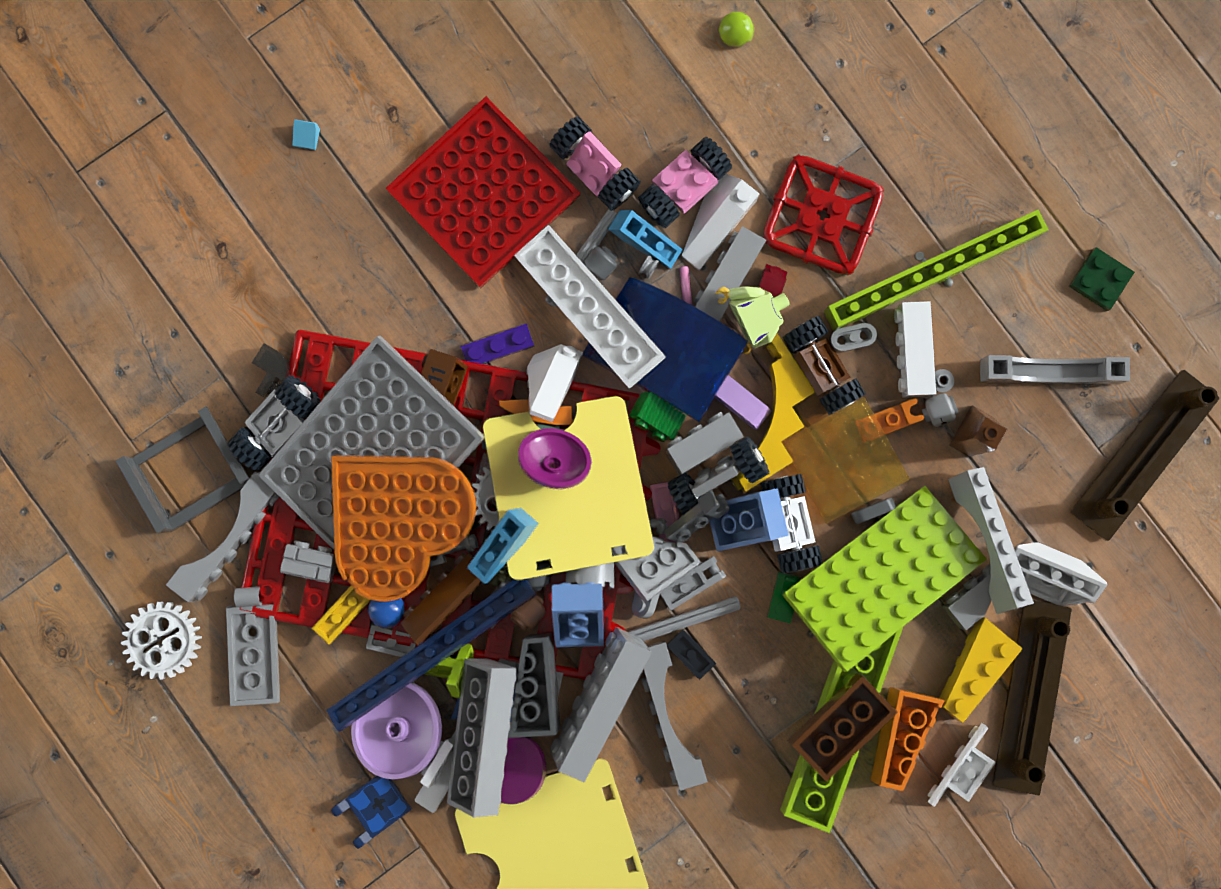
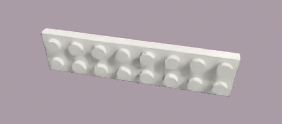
[514,225,666,389]

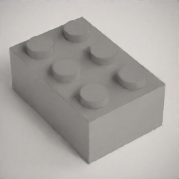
[665,412,744,475]

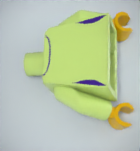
[715,287,790,354]

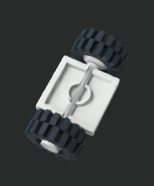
[760,474,823,573]

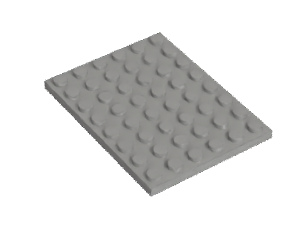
[258,336,485,550]

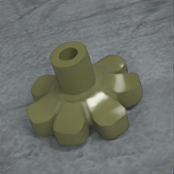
[490,565,513,586]

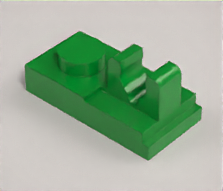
[767,572,801,624]

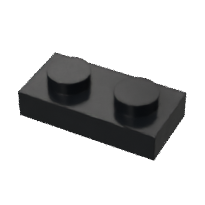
[666,629,716,680]

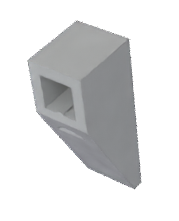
[942,564,992,630]

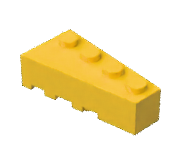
[940,617,1023,723]

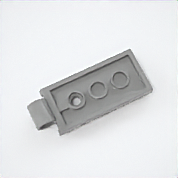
[226,587,280,706]

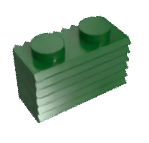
[629,392,686,442]

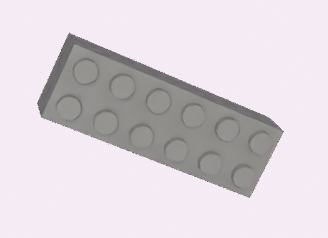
[550,627,652,782]
[447,658,516,818]

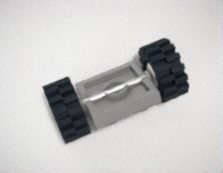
[228,375,321,470]
[668,437,769,515]

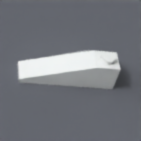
[681,174,759,270]
[526,344,583,422]

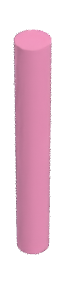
[679,266,693,316]

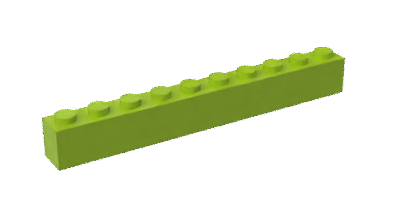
[824,209,1049,332]

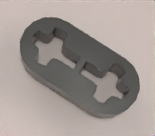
[851,497,896,524]

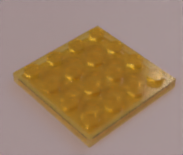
[781,397,910,524]

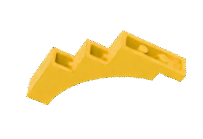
[731,333,815,493]

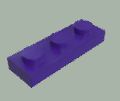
[461,324,535,364]

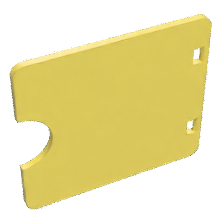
[483,396,654,580]
[455,758,649,889]

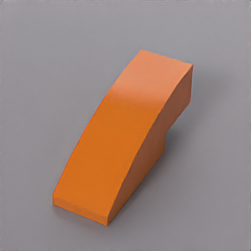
[499,399,573,427]

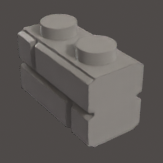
[280,541,336,583]

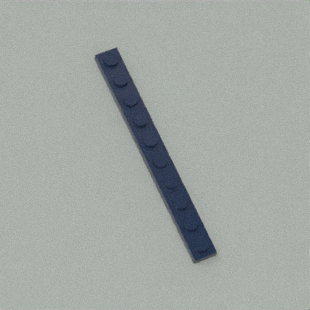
[326,579,536,731]

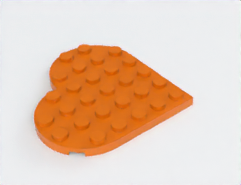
[331,455,476,602]

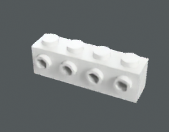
[894,301,936,398]

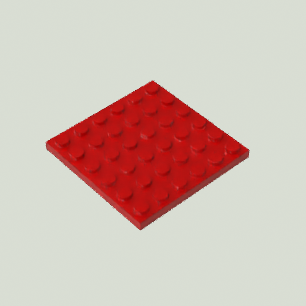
[386,96,581,289]

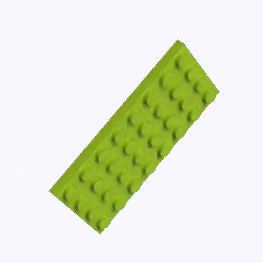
[783,486,987,673]

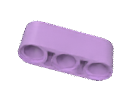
[704,370,771,430]

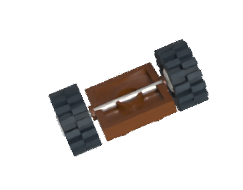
[782,316,866,415]

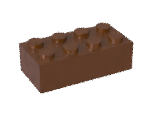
[787,673,898,782]

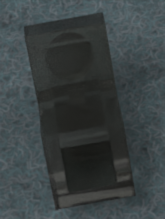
[252,343,289,398]

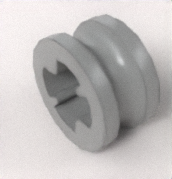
[639,255,659,279]

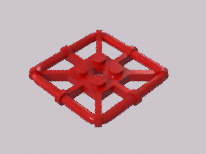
[763,154,884,276]

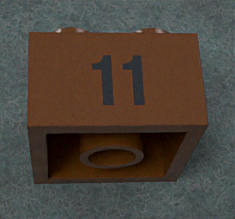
[421,349,468,406]

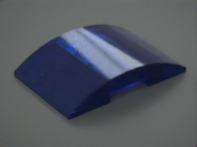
[582,277,748,422]

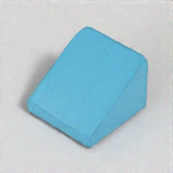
[293,119,320,150]

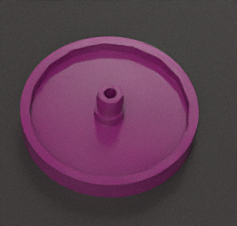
[501,737,546,804]

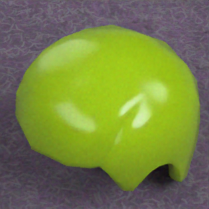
[718,11,754,47]

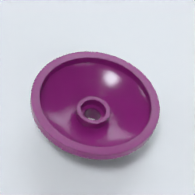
[518,428,592,489]

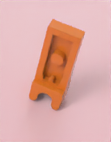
[855,398,924,443]

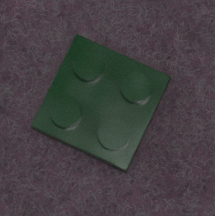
[1069,247,1135,311]

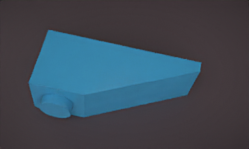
[608,210,683,269]
[467,508,539,584]

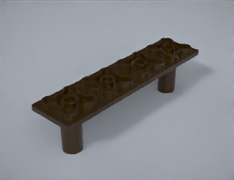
[1071,370,1220,541]
[992,600,1072,795]

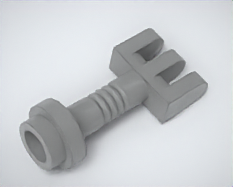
[429,533,478,567]

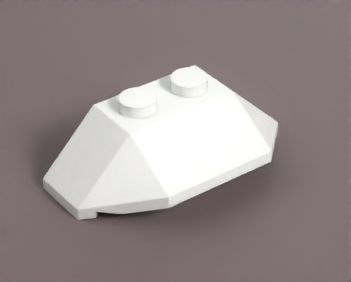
[1015,542,1107,606]

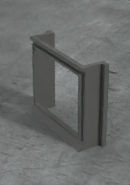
[116,406,249,534]

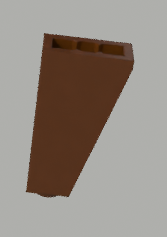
[949,405,1007,457]

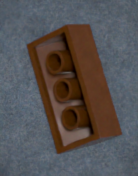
[401,553,482,645]

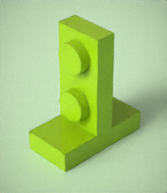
[424,644,474,698]

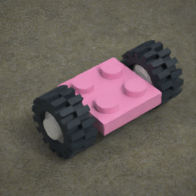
[549,116,641,211]
[638,137,732,228]

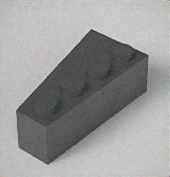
[508,633,561,738]

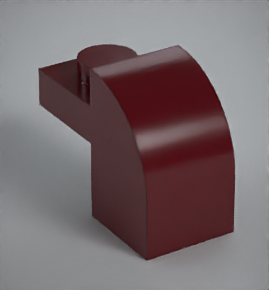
[758,264,788,298]

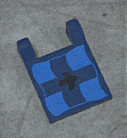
[331,776,412,849]

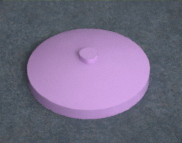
[351,682,442,779]

